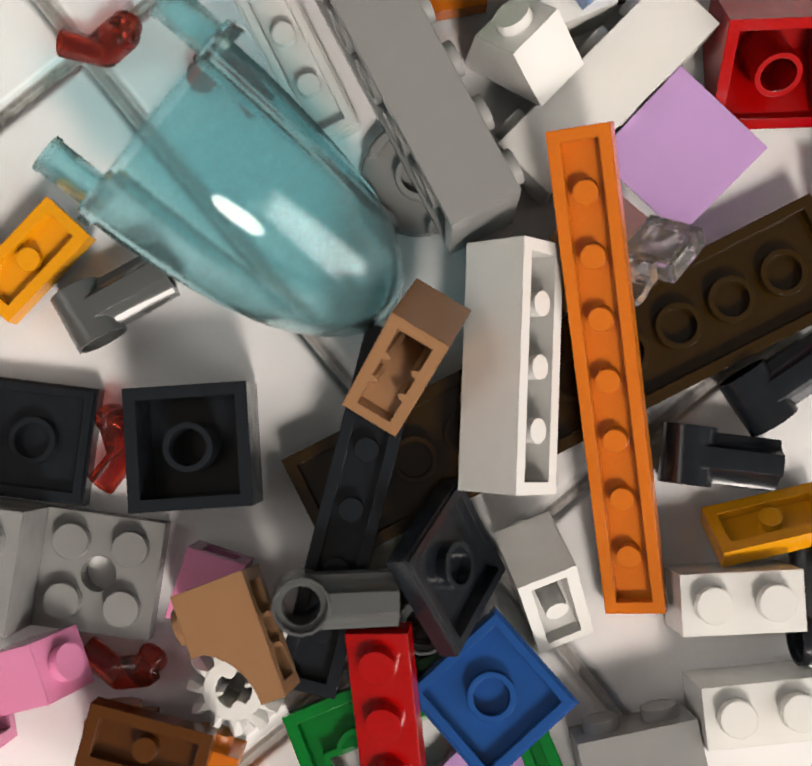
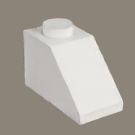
[465,0,584,107]
[493,511,594,653]

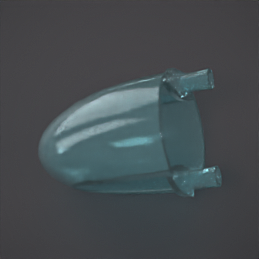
[32,0,404,338]

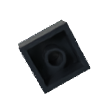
[121,381,263,514]

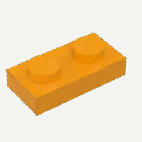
[0,196,96,325]
[700,482,812,568]

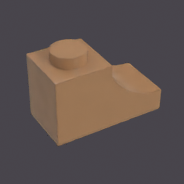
[342,278,471,437]
[170,564,300,705]

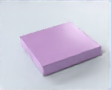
[615,66,768,236]

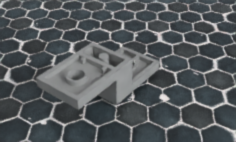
[0,497,171,642]

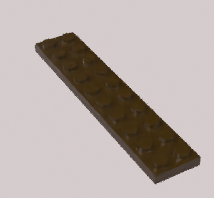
[281,193,812,547]

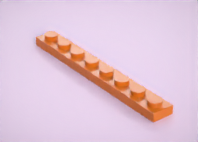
[545,121,668,614]

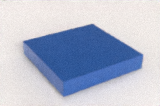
[417,606,579,766]

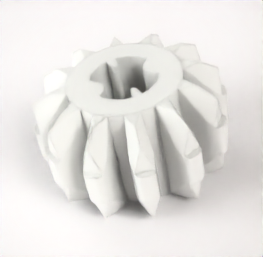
[186,655,285,738]

